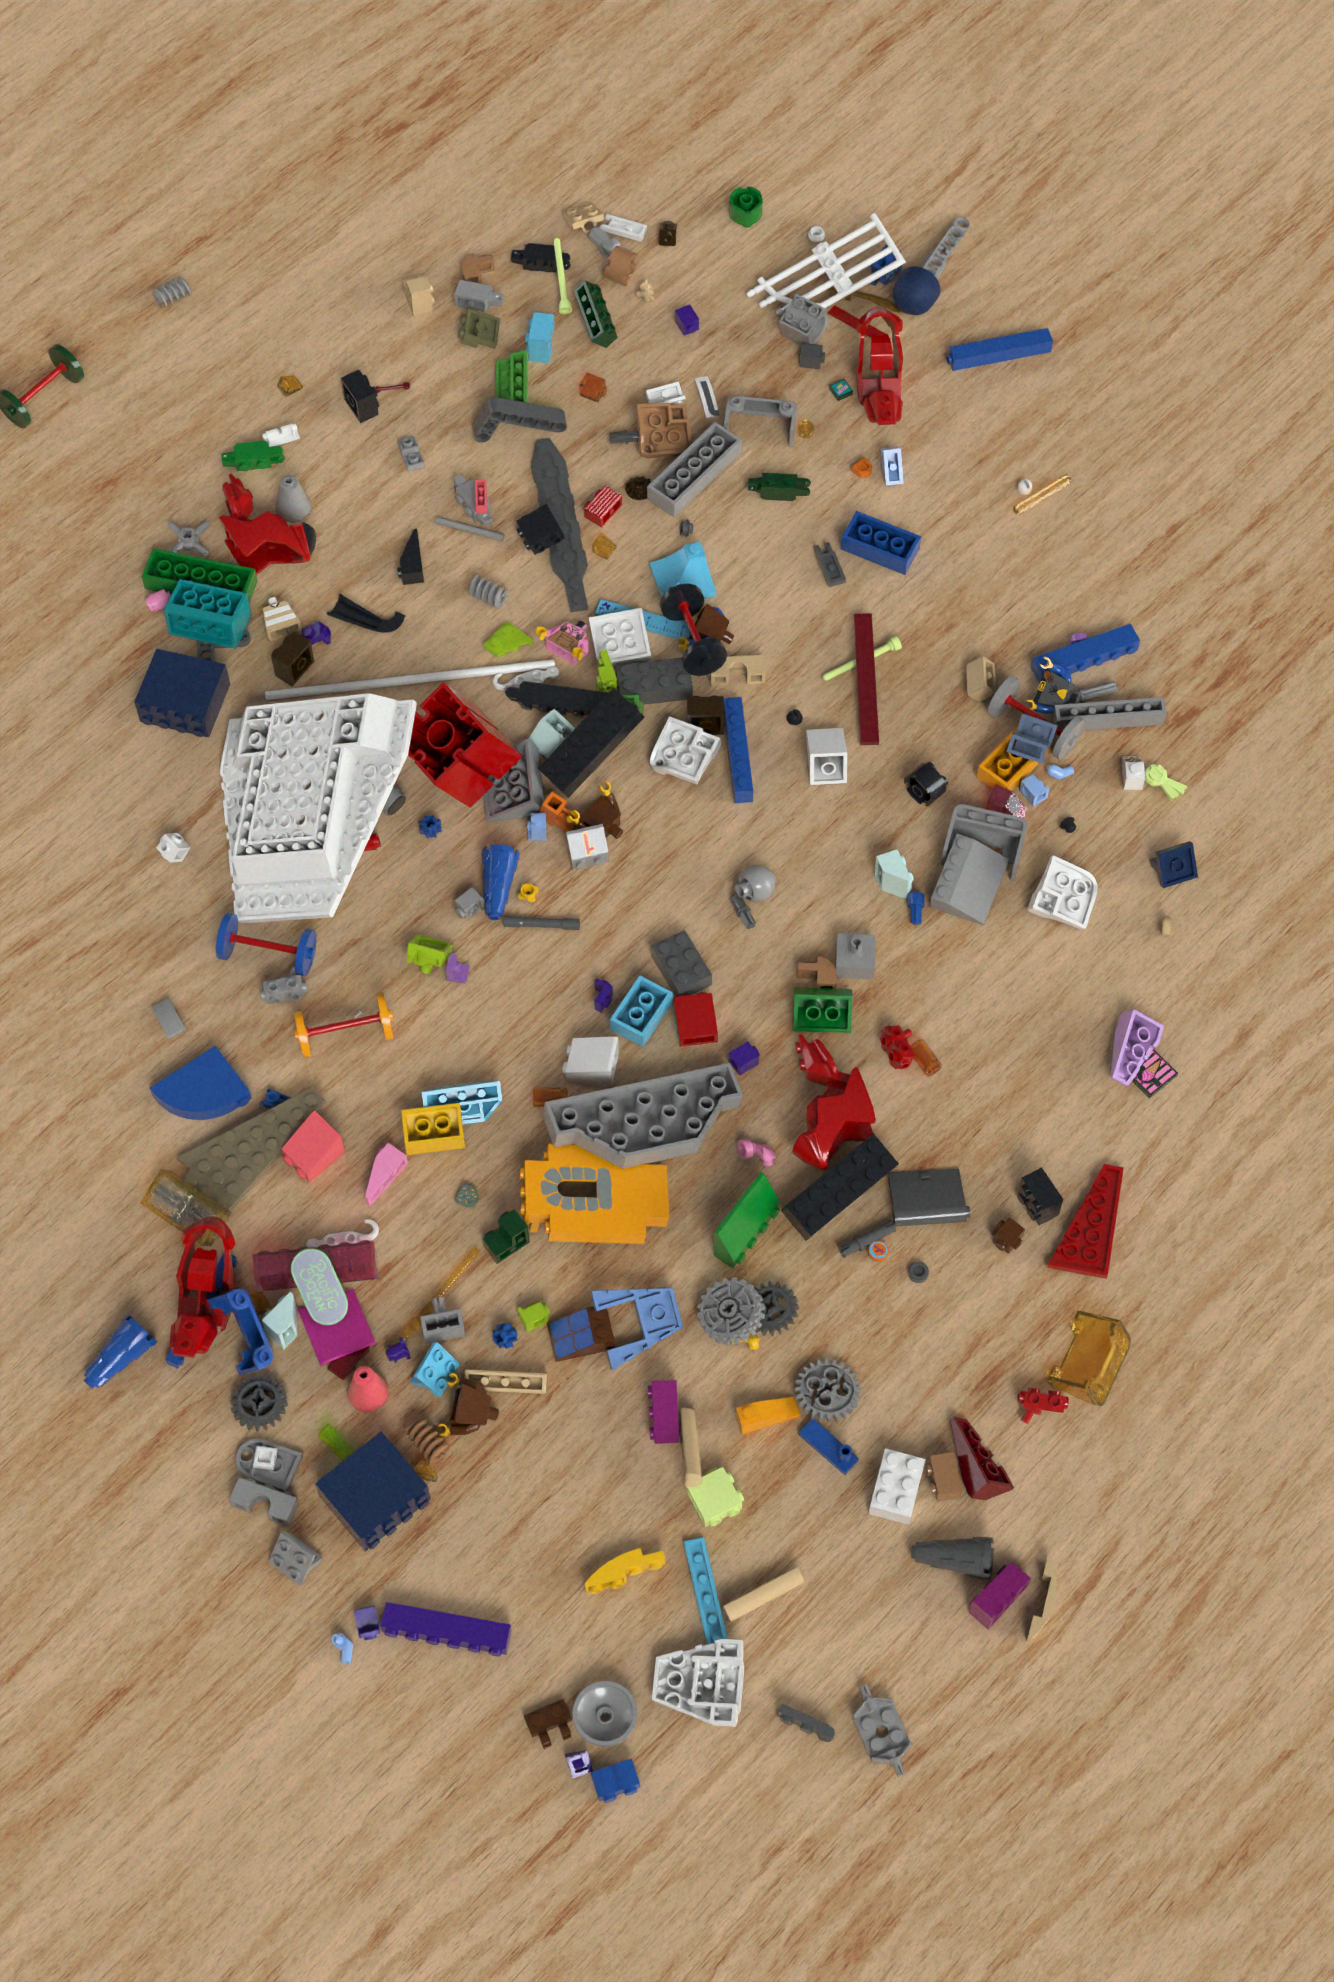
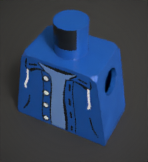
[870,244,902,286]

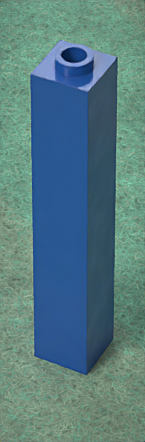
[946,328,1053,371]

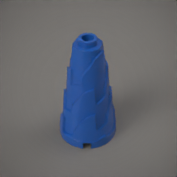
[481,844,520,920]
[83,1314,157,1389]

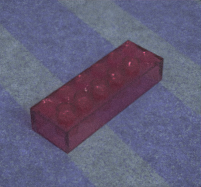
[253,1240,379,1292]

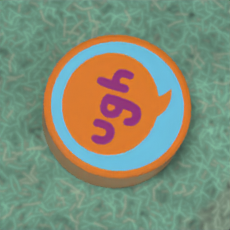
[868,1241,889,1262]

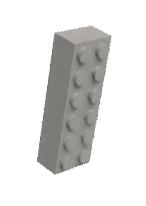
[647,422,742,517]

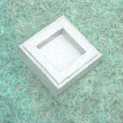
[253,1446,278,1470]

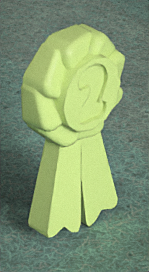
[1145,764,1187,801]

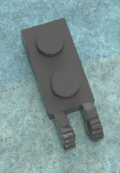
[814,542,846,587]
[777,1704,835,1743]

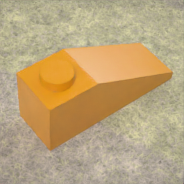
[735,1397,800,1435]

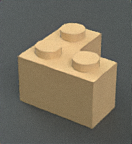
[402,275,435,316]

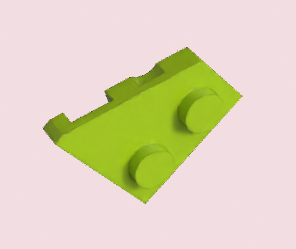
[483,621,533,658]

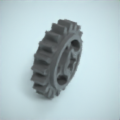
[754,1281,799,1336]
[230,1374,288,1432]

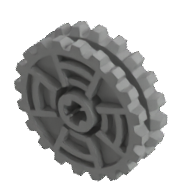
[697,1277,765,1346]

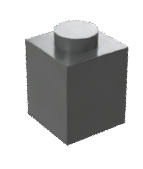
[800,343,825,369]

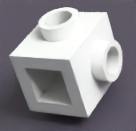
[156,833,191,863]

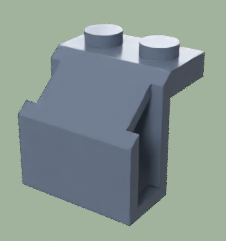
[1006,713,1058,764]

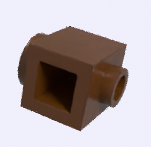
[991,1217,1025,1253]

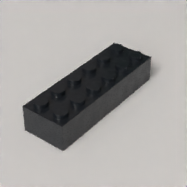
[538,688,645,798]
[781,1133,899,1241]

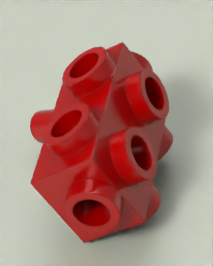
[880,1025,915,1070]
[1018,1387,1069,1424]

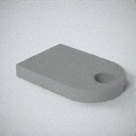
[235,1439,303,1492]

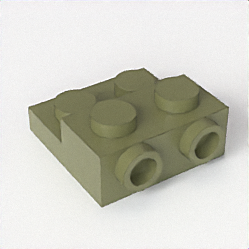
[458,309,500,349]

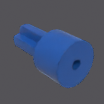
[908,892,925,925]

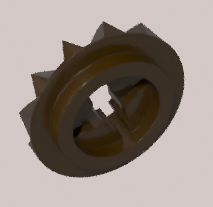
[625,475,651,500]

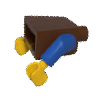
[678,604,734,651]

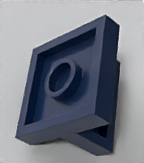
[1150,841,1198,888]

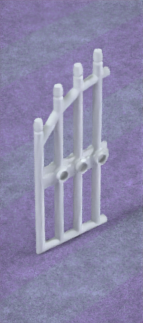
[746,213,906,316]

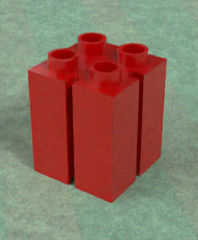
[408,682,523,808]

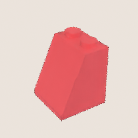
[281,1111,345,1183]

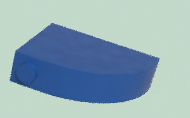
[150,1046,252,1120]

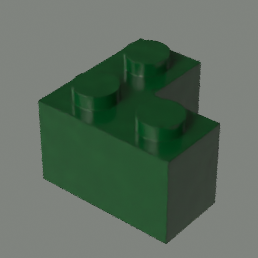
[482,1209,530,1264]

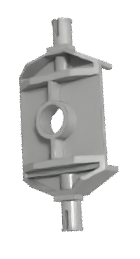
[853,1685,912,1777]

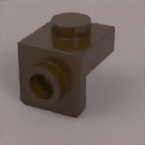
[659,221,677,246]

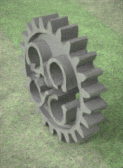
[794,1358,861,1423]

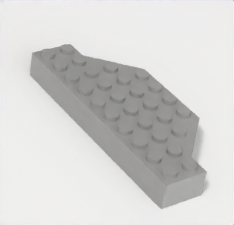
[542,1063,743,1169]

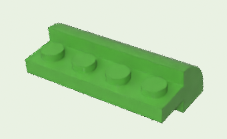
[496,350,528,403]

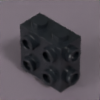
[516,504,565,555]

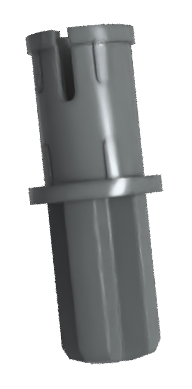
[609,430,639,444]
[730,895,756,929]

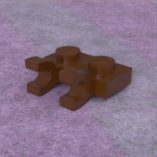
[524,1699,572,1749]

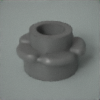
[680,519,693,537]

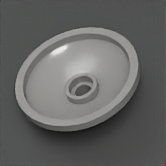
[573,1681,638,1747]

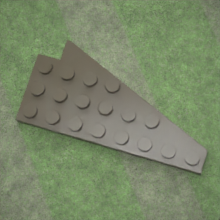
[177,1088,326,1220]

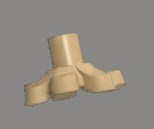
[636,279,654,302]

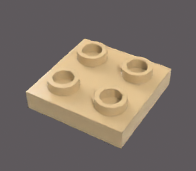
[562,203,604,234]

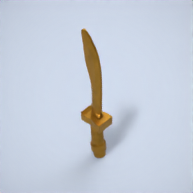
[824,281,901,313]

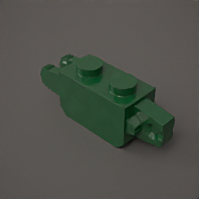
[748,473,811,501]

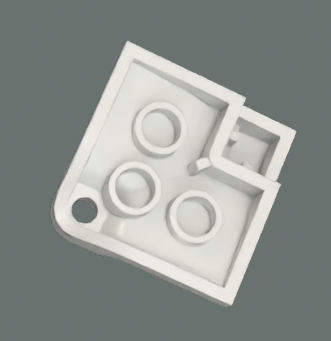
[650,716,721,784]
[1027,855,1098,930]

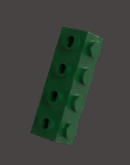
[574,281,618,348]

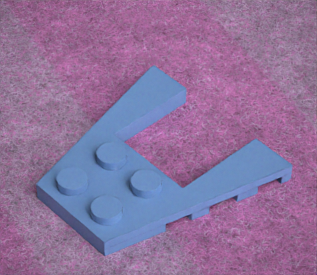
[590,1288,683,1370]

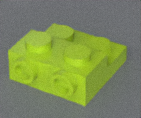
[595,650,617,693]

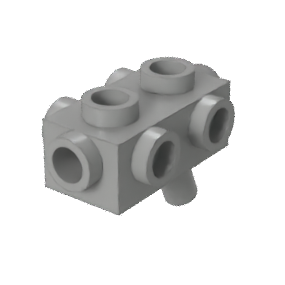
[260,967,308,1004]

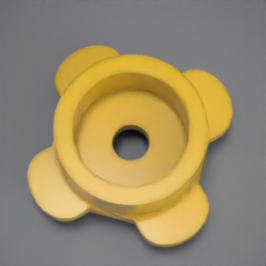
[518,883,539,903]

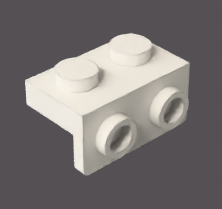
[645,382,686,405]

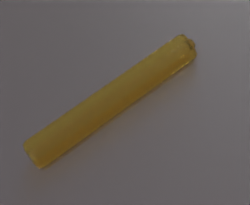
[1013,474,1071,515]

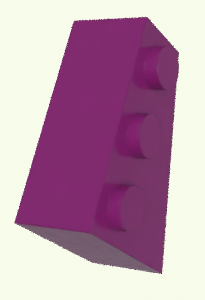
[648,1380,679,1444]
[969,1562,1031,1630]

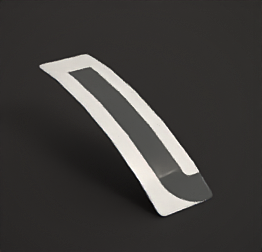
[695,376,719,418]

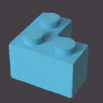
[525,312,555,363]

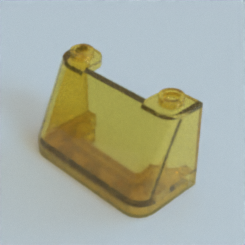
[1046,1310,1131,1406]

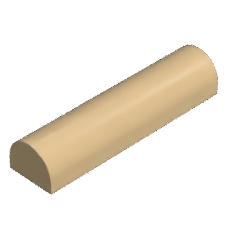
[465,1369,547,1394]
[678,1408,702,1487]
[722,1567,804,1622]

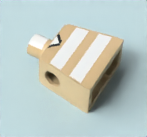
[263,597,301,641]

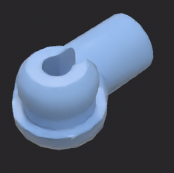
[1046,764,1074,780]
[331,1633,353,1664]

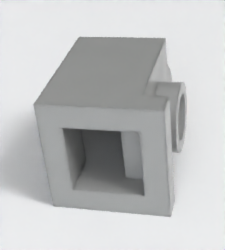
[455,887,485,919]

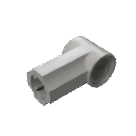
[588,227,621,258]

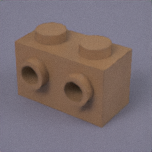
[926,1452,963,1502]

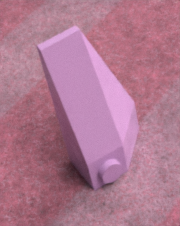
[1110,1009,1164,1086]

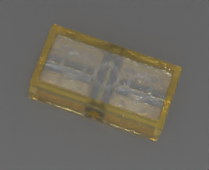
[140,1169,232,1246]

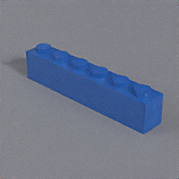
[1031,624,1140,684]
[724,697,753,803]

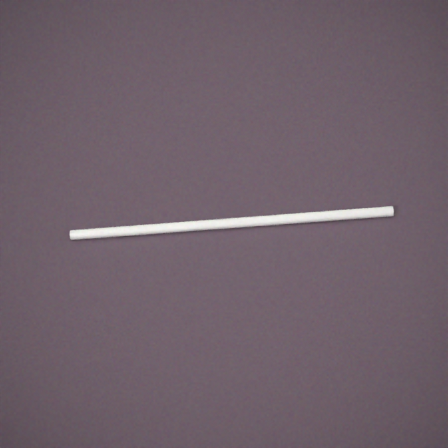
[265,659,555,700]

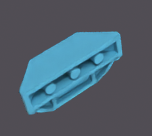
[422,1081,502,1124]

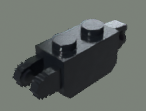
[511,243,571,273]

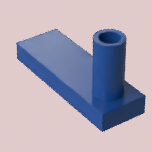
[799,1419,859,1475]

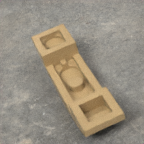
[1027,1555,1057,1642]

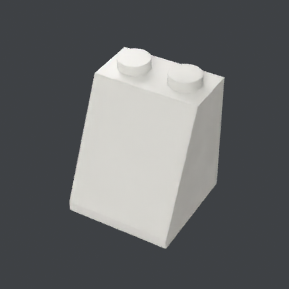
[806,728,847,785]
[562,1037,619,1088]

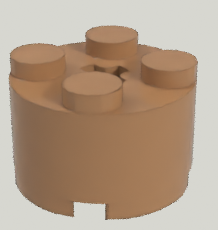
[604,246,638,286]

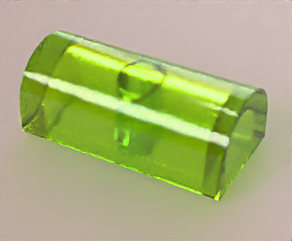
[318,1423,355,1462]

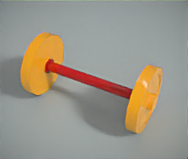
[294,992,393,1058]

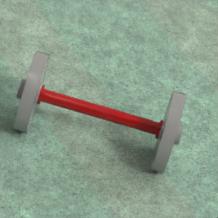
[987,676,1085,760]

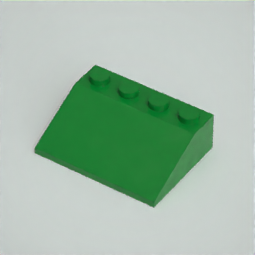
[714,1172,780,1269]

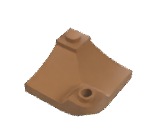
[635,403,692,458]

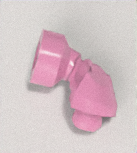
[737,1139,777,1166]

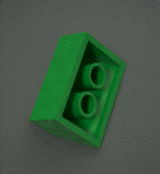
[793,987,853,1033]

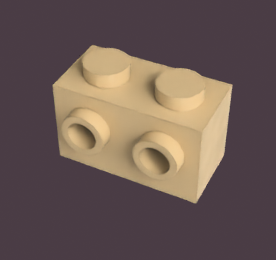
[966,656,996,702]

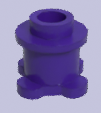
[385,1337,411,1364]

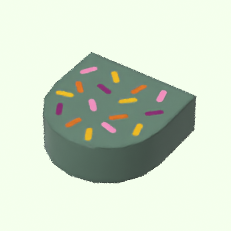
[455,1184,479,1207]

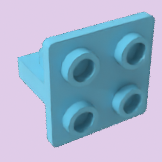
[410,1342,460,1397]

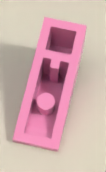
[365,1142,408,1206]

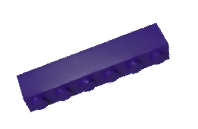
[380,1602,512,1657]

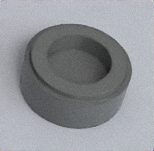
[908,1262,929,1283]

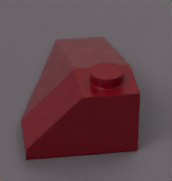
[951,1417,1014,1500]

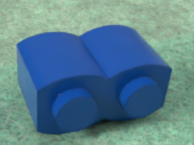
[591,1759,640,1803]

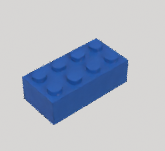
[841,511,921,575]

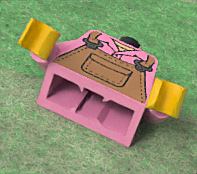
[534,621,589,665]

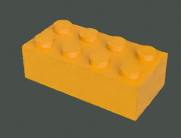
[977,726,1053,798]

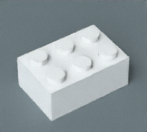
[869,1448,926,1525]

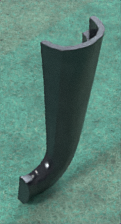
[327,594,406,633]

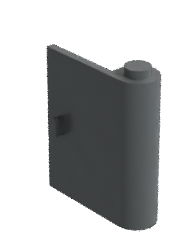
[888,1169,970,1227]

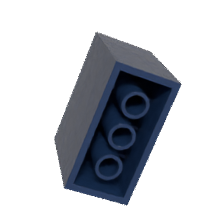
[134,649,230,738]
[315,1432,431,1552]

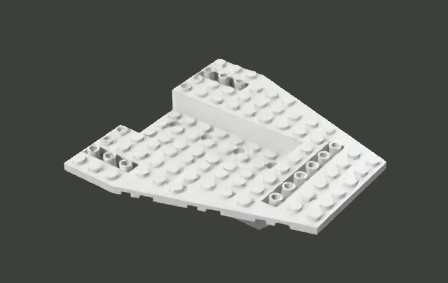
[220,693,417,924]

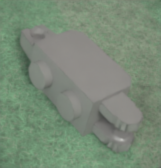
[454,475,493,527]

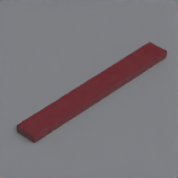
[854,613,879,745]

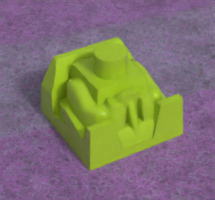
[407,934,454,974]

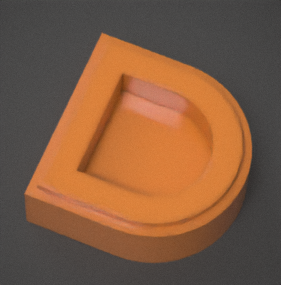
[851,457,872,478]

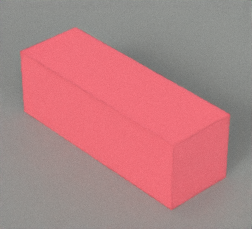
[475,480,487,514]

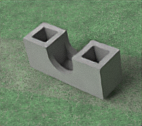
[229,1478,299,1527]

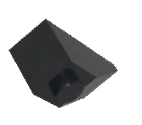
[397,529,424,585]

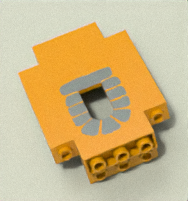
[519,1144,669,1244]

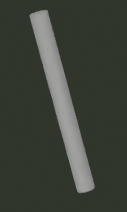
[436,517,504,541]

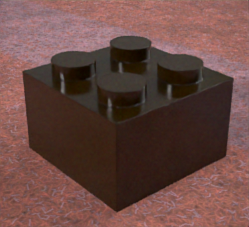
[271,631,315,687]
[687,695,724,735]

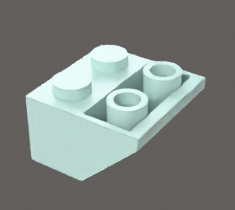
[528,709,575,759]
[874,849,913,899]
[262,1292,298,1350]

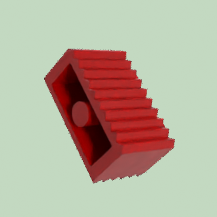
[584,485,622,527]

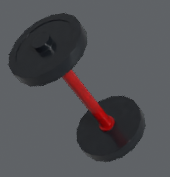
[659,583,727,676]

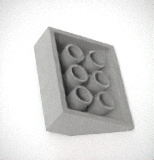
[484,739,544,822]
[930,834,1009,926]

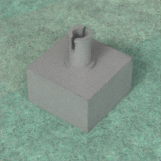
[836,933,876,979]

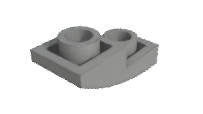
[397,436,425,472]
[152,998,186,1039]

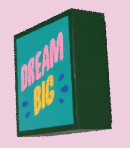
[829,379,853,401]

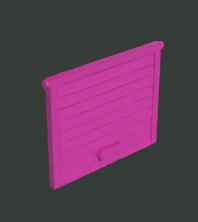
[298,1289,376,1366]

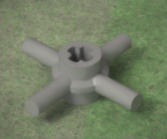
[168,521,210,557]

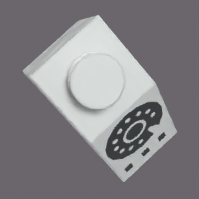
[1121,756,1145,790]

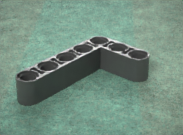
[473,397,567,443]

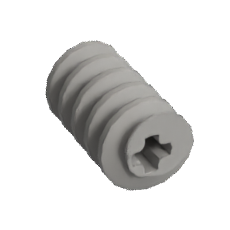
[153,277,191,308]
[469,574,509,609]

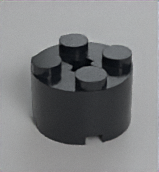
[904,762,948,806]

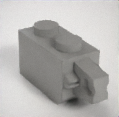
[454,280,504,312]

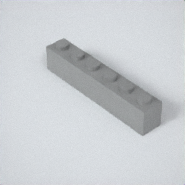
[1052,697,1167,730]

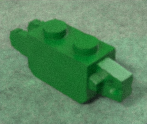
[221,441,285,471]

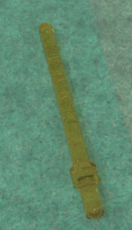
[399,1247,480,1342]

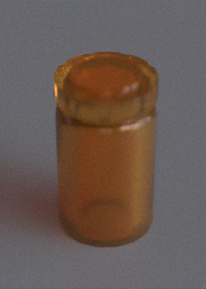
[910,1039,942,1077]
[533,1087,568,1107]

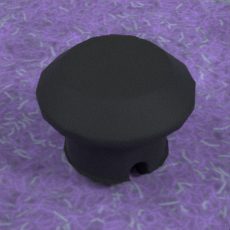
[787,709,803,725]
[1060,817,1076,833]

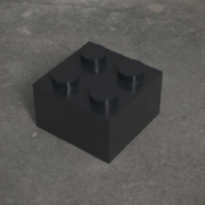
[341,370,379,423]
[1017,1167,1063,1225]

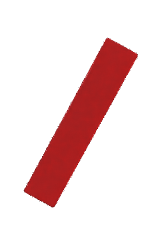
[828,305,886,337]

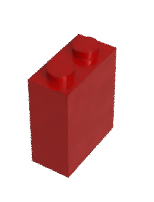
[674,992,718,1047]

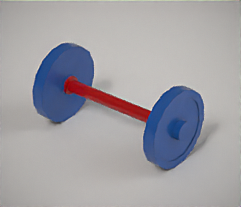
[216,912,317,977]

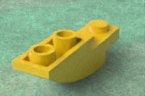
[584,1548,665,1594]

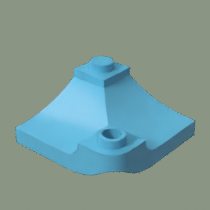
[649,541,716,599]

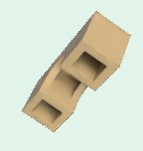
[710,654,766,686]

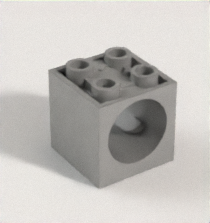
[779,294,829,346]

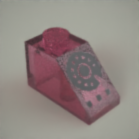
[986,784,1028,818]

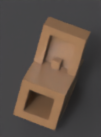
[462,253,495,284]
[798,956,837,989]

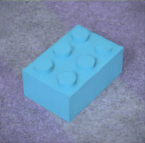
[610,976,673,1047]

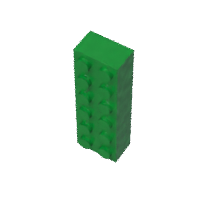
[142,548,258,603]

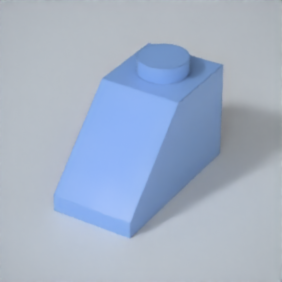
[880,446,903,485]

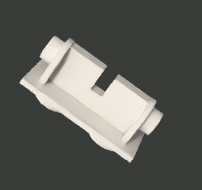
[262,423,300,447]

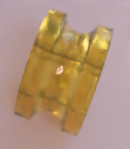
[798,421,814,438]

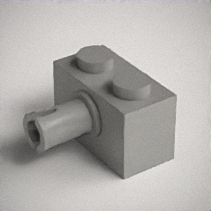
[420,1297,465,1344]

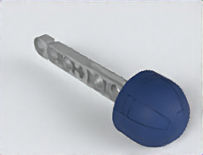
[893,217,970,315]

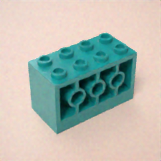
[164,579,252,649]

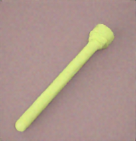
[553,238,572,314]
[822,635,902,681]

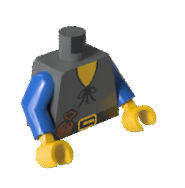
[1025,657,1081,714]

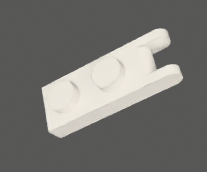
[600,214,647,242]

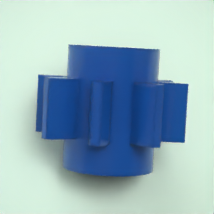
[419,815,442,839]
[493,1323,517,1349]

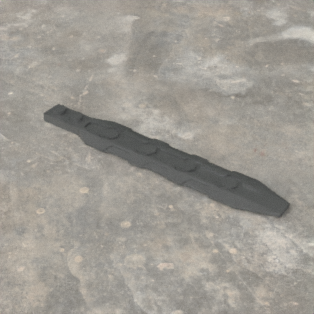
[531,438,588,613]

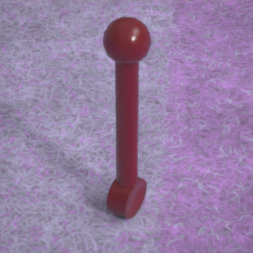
[375,382,410,393]

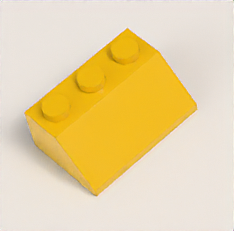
[401,1103,465,1155]

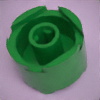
[729,186,763,228]

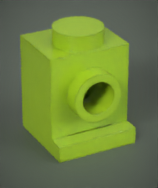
[517,1302,550,1333]

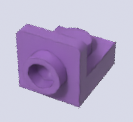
[446,954,470,984]

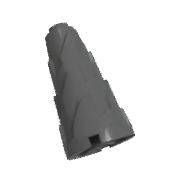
[911,1537,994,1580]

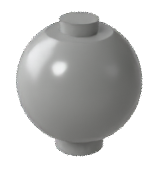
[735,865,776,902]

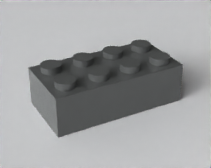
[616,658,693,705]

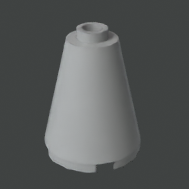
[276,476,311,523]

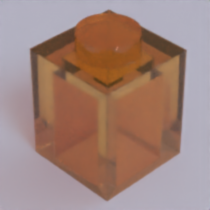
[579,373,607,403]

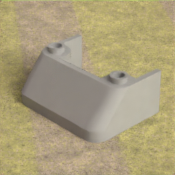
[724,396,798,447]
[941,804,1027,881]

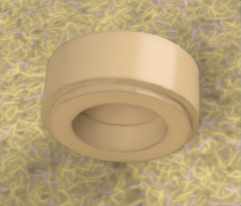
[1162,916,1171,936]

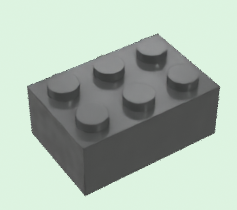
[651,930,712,997]

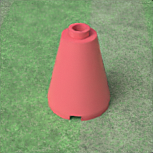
[348,1366,388,1412]

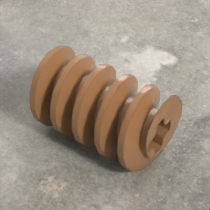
[404,1419,448,1465]

